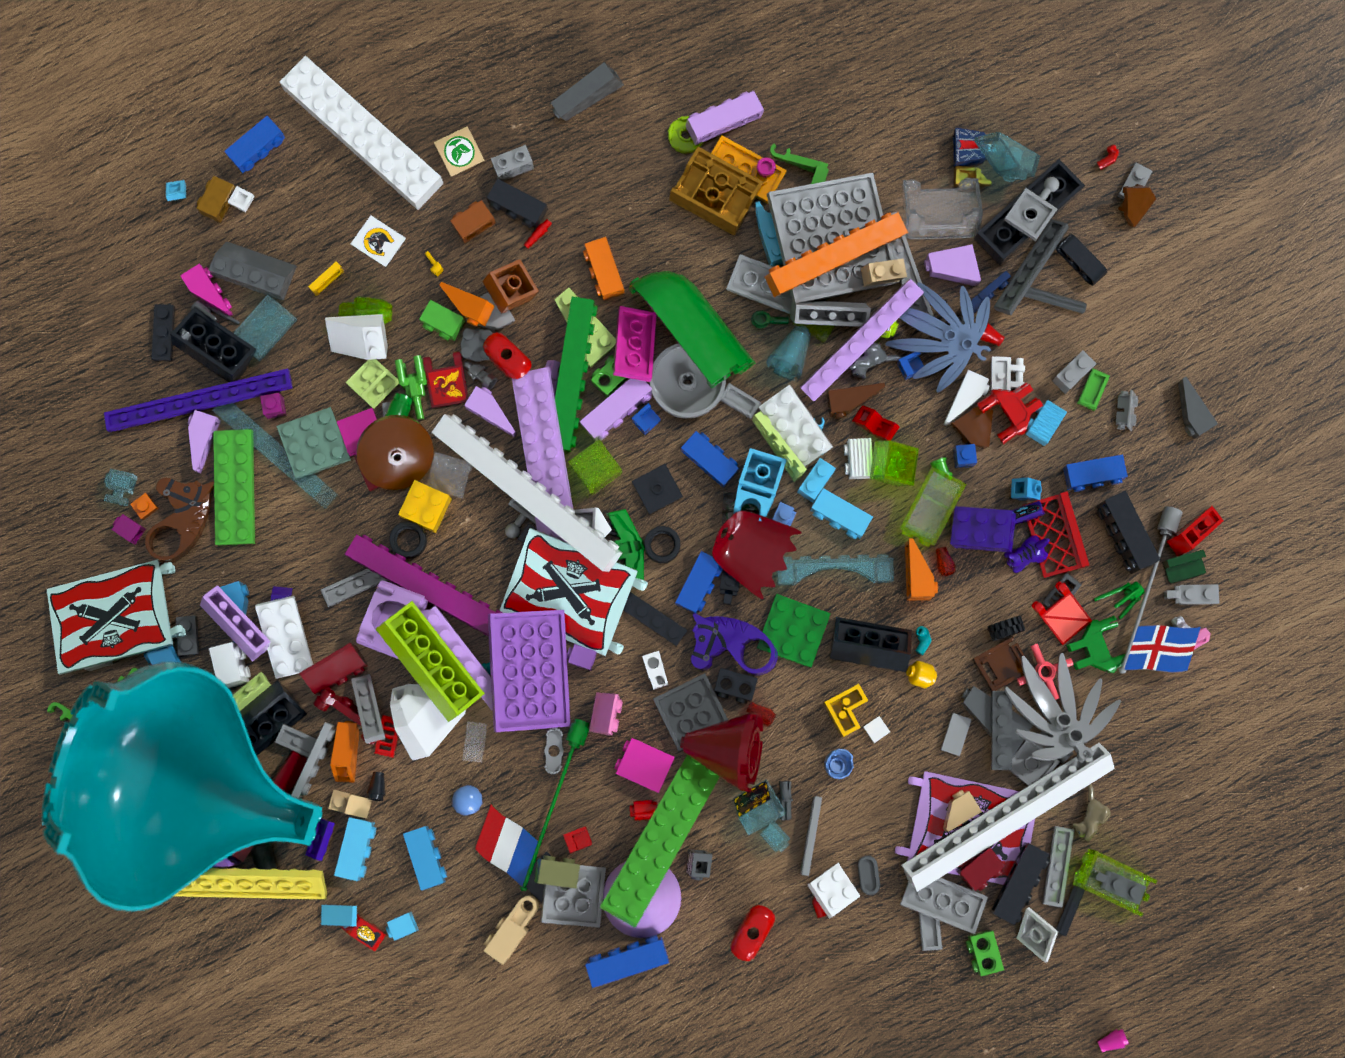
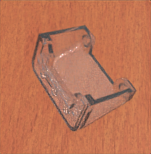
[902,178,983,239]

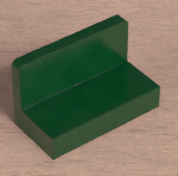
[1162,549,1206,584]

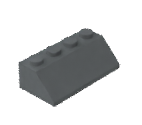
[208,241,297,301]

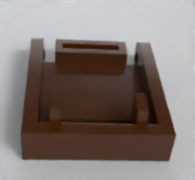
[972,636,1027,691]

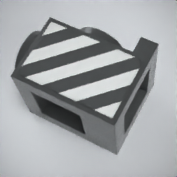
[686,849,712,880]

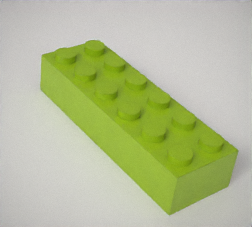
[376,601,485,722]

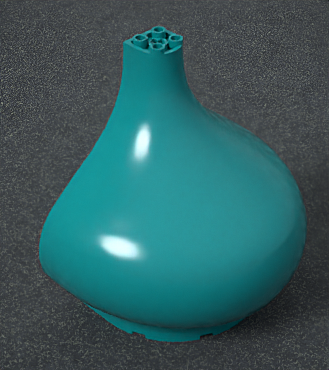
[42,662,323,911]

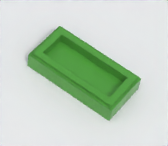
[1077,368,1110,411]

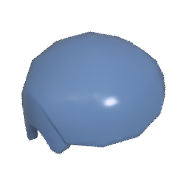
[824,749,854,779]
[452,785,482,816]

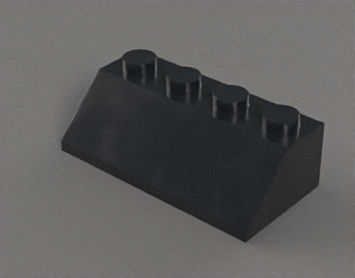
[170,307,256,382]
[830,617,912,672]
[240,680,307,756]

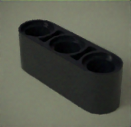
[1056,234,1108,286]

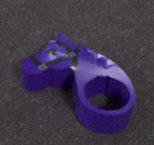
[691,613,778,675]

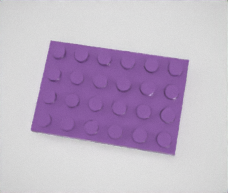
[488,610,571,732]

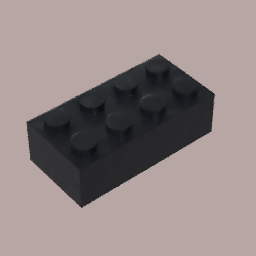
[1096,490,1161,574]

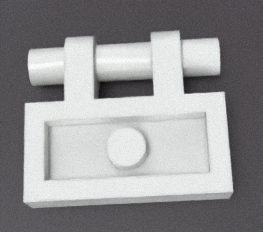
[990,356,1025,392]

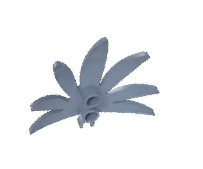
[885,282,991,393]

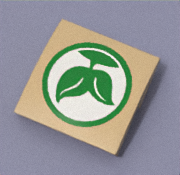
[434,127,485,177]

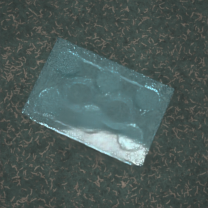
[234,294,297,361]

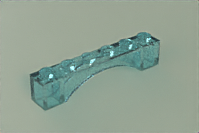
[777,554,894,585]

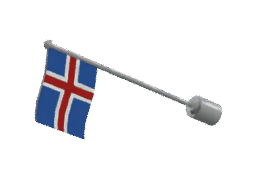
[1119,506,1201,674]

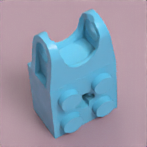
[755,201,783,267]
[733,448,787,521]

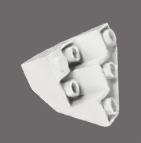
[390,684,466,760]

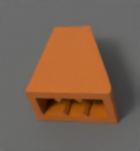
[330,721,359,783]

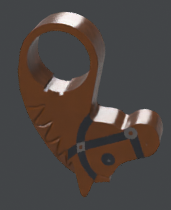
[145,478,214,563]

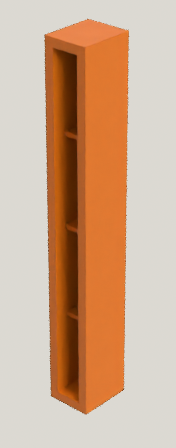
[764,212,908,297]

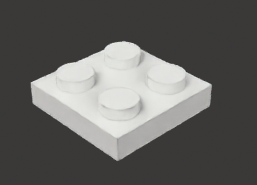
[807,863,860,918]

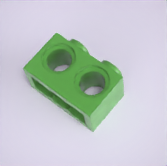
[591,355,628,398]
[966,930,1004,976]

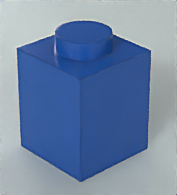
[953,444,977,468]

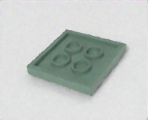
[276,407,351,480]

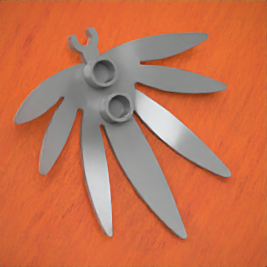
[1004,653,1121,763]

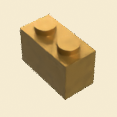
[197,176,236,223]

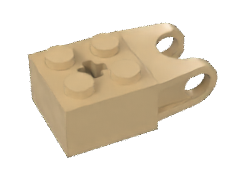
[484,895,539,965]

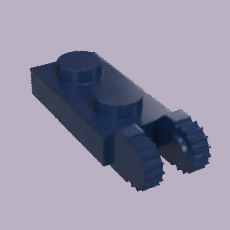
[971,271,1011,313]

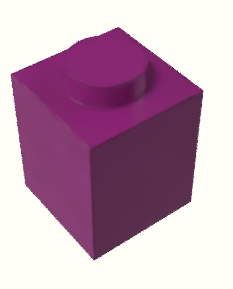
[260,393,287,419]
[111,514,146,545]

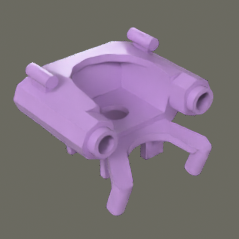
[356,580,431,659]

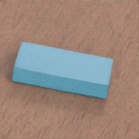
[321,905,357,926]

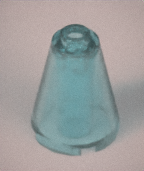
[766,326,811,380]

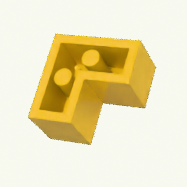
[823,684,868,738]

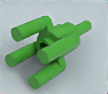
[395,355,427,420]

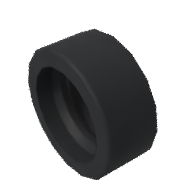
[389,521,427,559]
[644,526,680,564]

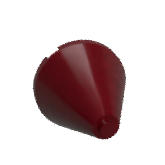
[680,712,763,792]

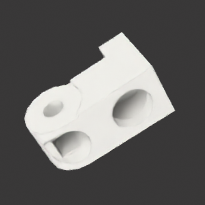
[642,651,668,690]

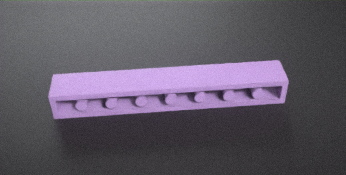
[800,279,924,401]

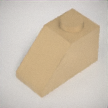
[943,790,982,832]

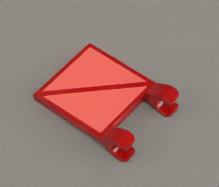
[1031,581,1092,645]

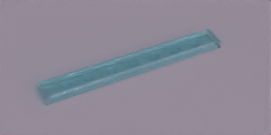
[213,403,339,509]

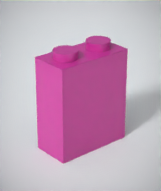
[614,738,675,793]

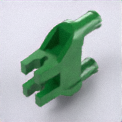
[1066,615,1126,673]

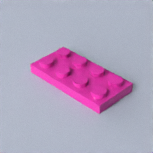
[613,306,656,382]

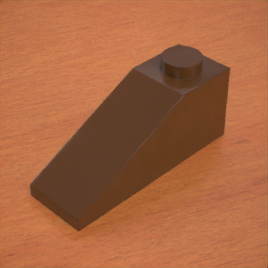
[827,383,885,419]

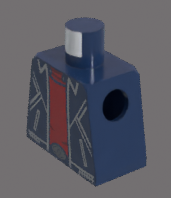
[953,128,996,168]

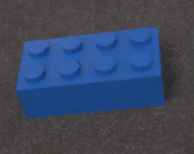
[585,935,669,988]

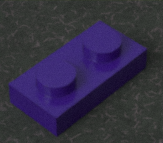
[305,818,335,861]

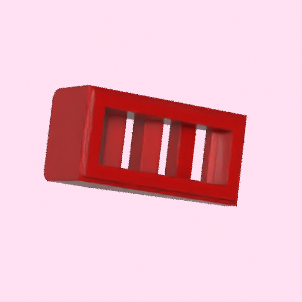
[375,715,399,758]

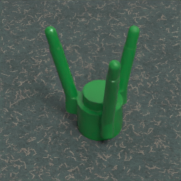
[1094,581,1145,619]

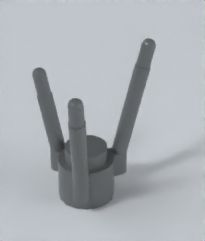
[191,300,240,324]

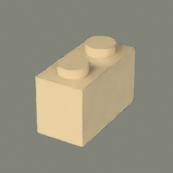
[860,258,907,287]

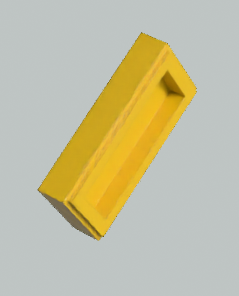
[308,261,344,296]

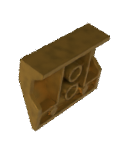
[669,147,763,236]

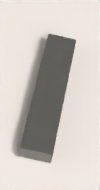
[994,219,1069,316]

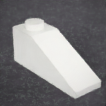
[943,370,990,426]

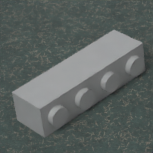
[790,301,871,327]

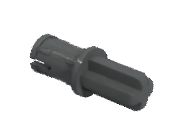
[778,781,793,820]

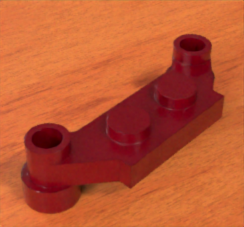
[313,687,383,745]

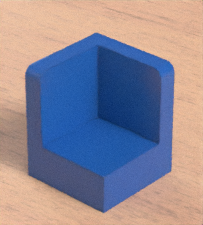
[897,352,924,380]
[632,403,661,435]

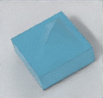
[166,180,186,201]

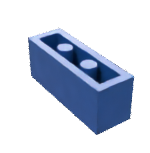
[224,116,285,173]
[681,431,739,488]
[1063,454,1128,492]
[675,551,722,613]

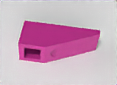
[180,264,233,316]

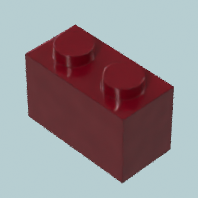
[957,847,1005,891]

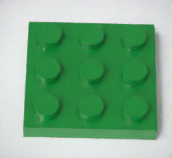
[757,594,831,668]

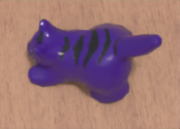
[1004,535,1050,573]

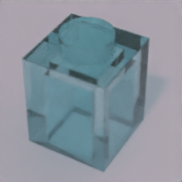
[759,821,790,852]

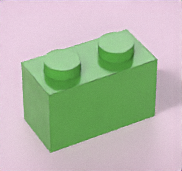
[419,300,465,341]

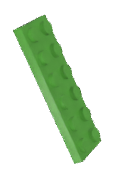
[213,429,255,546]

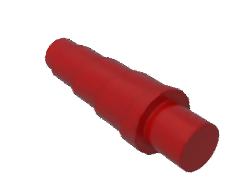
[524,219,552,249]

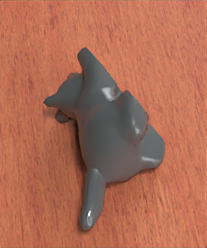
[848,343,902,379]

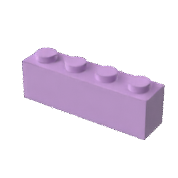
[686,91,764,145]
[580,378,652,442]
[200,585,271,661]

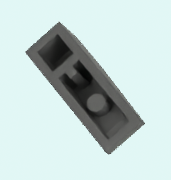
[1178,377,1218,439]

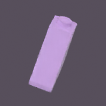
[924,245,981,286]

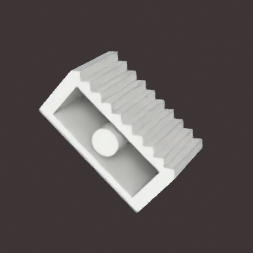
[844,438,873,479]

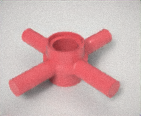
[1017,643,1073,700]

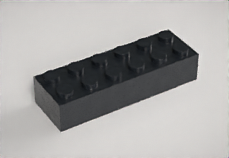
[974,159,1085,265]

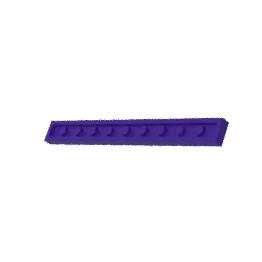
[104,368,293,432]

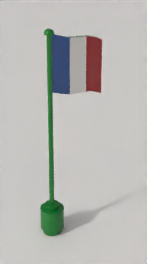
[475,718,590,891]

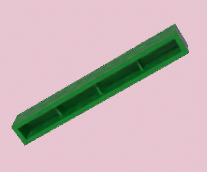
[555,297,598,452]

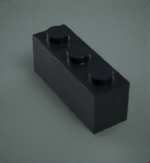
[487,179,548,228]

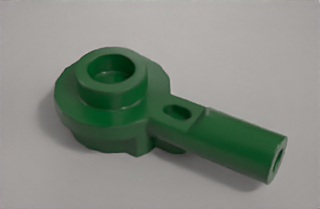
[751,310,789,329]

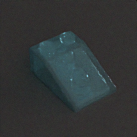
[974,132,1041,182]

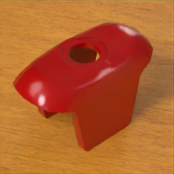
[483,332,532,379]
[731,905,775,961]

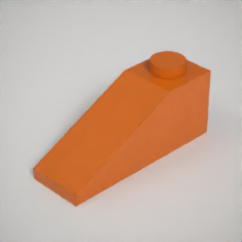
[440,282,495,327]

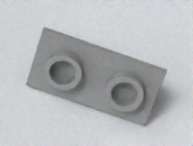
[1115,390,1138,431]

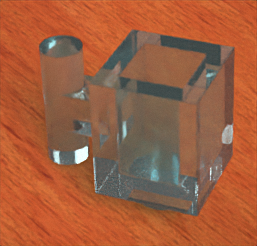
[104,469,137,506]

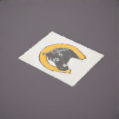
[351,216,406,267]

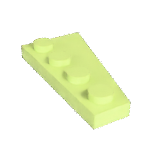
[555,288,616,368]
[752,411,807,482]

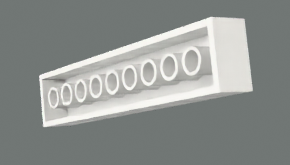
[280,56,443,210]

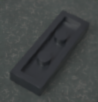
[151,304,175,361]

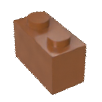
[450,200,496,244]

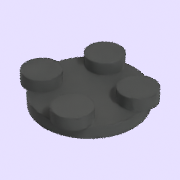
[461,328,493,362]

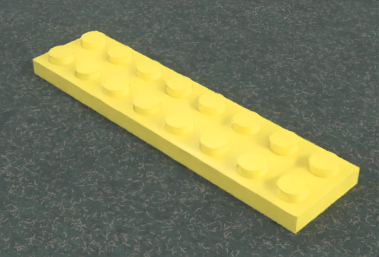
[174,867,327,899]

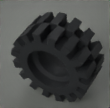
[987,615,1025,641]

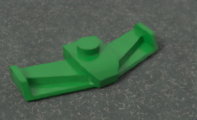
[606,509,645,580]

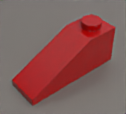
[1167,506,1224,557]

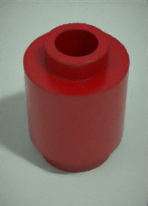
[629,800,658,821]

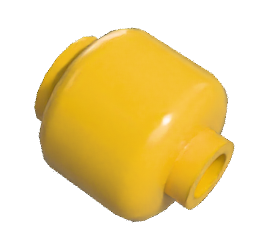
[906,661,937,688]

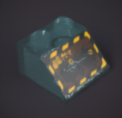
[733,779,786,836]

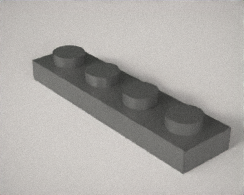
[991,691,1012,770]

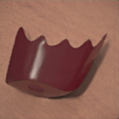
[712,511,802,600]

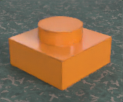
[130,493,158,520]

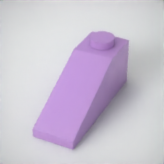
[464,386,516,438]
[188,410,221,474]

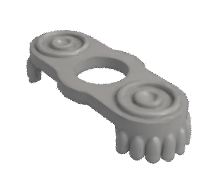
[544,728,564,774]

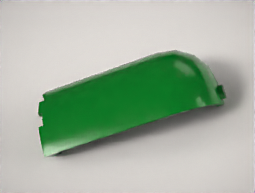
[629,271,756,389]

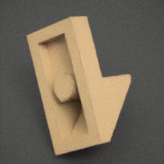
[328,790,372,818]

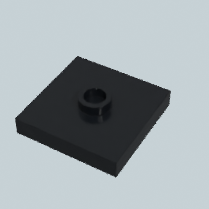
[632,464,683,515]

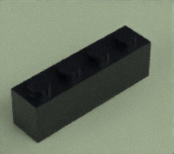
[989,842,1050,925]

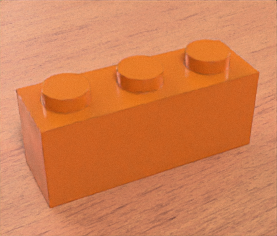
[583,237,625,301]

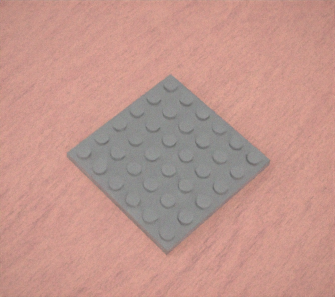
[767,173,899,305]

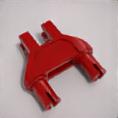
[977,382,1043,445]

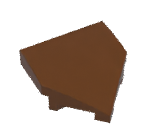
[1118,184,1156,228]
[951,407,993,448]

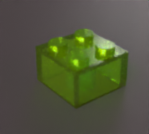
[568,439,622,495]
[870,440,919,487]

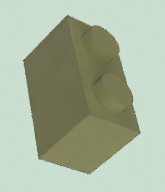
[534,855,580,889]

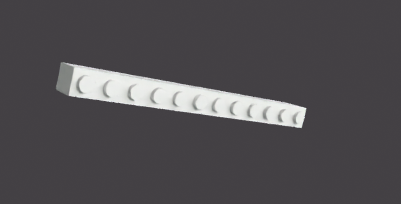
[432,414,622,572]
[902,743,1115,892]

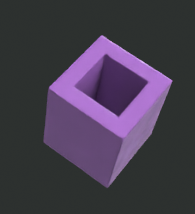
[567,644,597,671]

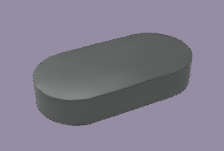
[857,855,880,895]

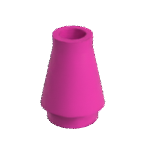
[1097,1029,1129,1053]

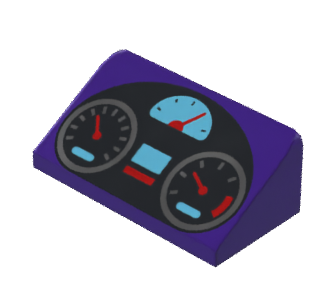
[1012,501,1045,525]

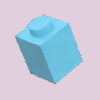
[386,912,419,941]

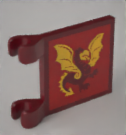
[423,352,469,409]

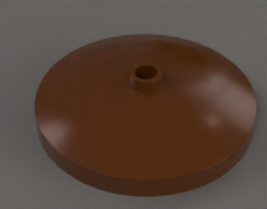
[356,415,434,490]

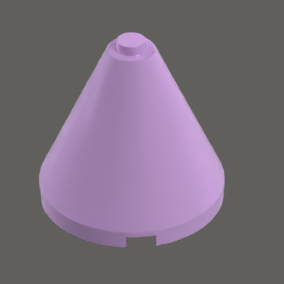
[603,861,681,938]

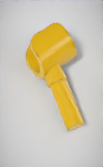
[425,251,443,277]

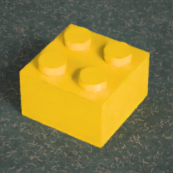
[398,480,452,533]

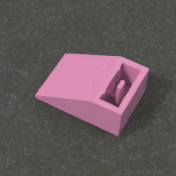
[589,693,623,736]

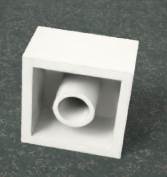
[209,642,251,688]

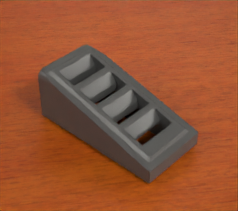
[1042,572,1082,608]

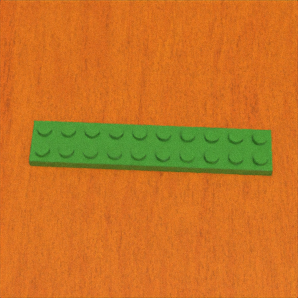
[600,755,720,928]

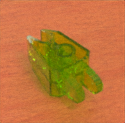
[338,296,392,324]

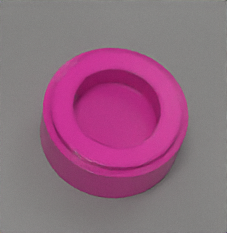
[757,158,776,178]

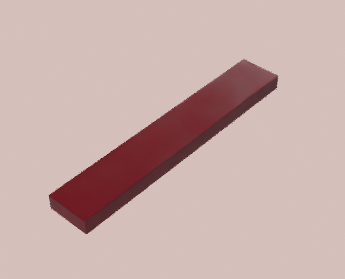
[232,750,307,862]

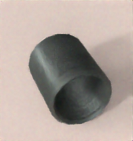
[251,843,277,870]

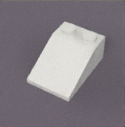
[325,314,388,360]

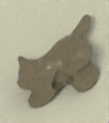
[1073,784,1111,842]

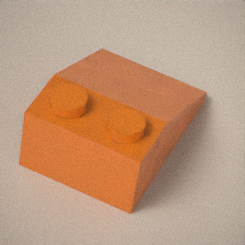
[905,538,938,601]

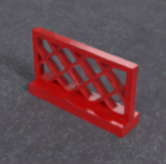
[1022,491,1089,578]

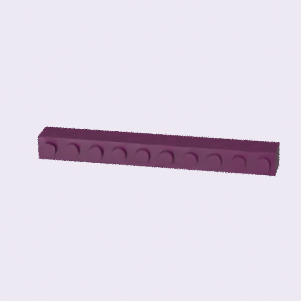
[345,534,503,637]

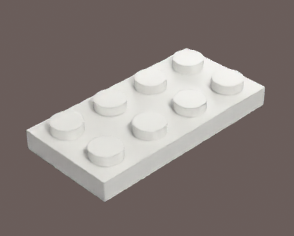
[759,385,833,467]
[255,596,313,679]

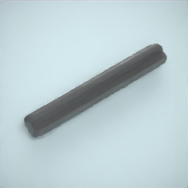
[1024,287,1087,313]

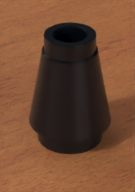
[366,772,386,801]

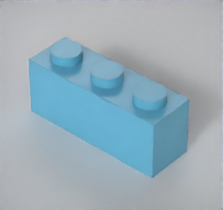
[810,488,873,539]
[334,817,376,881]

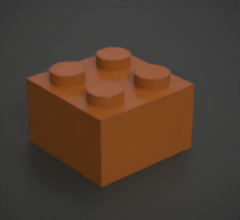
[482,259,539,314]

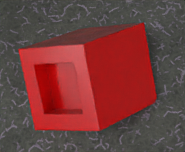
[563,826,592,853]

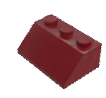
[299,643,368,695]

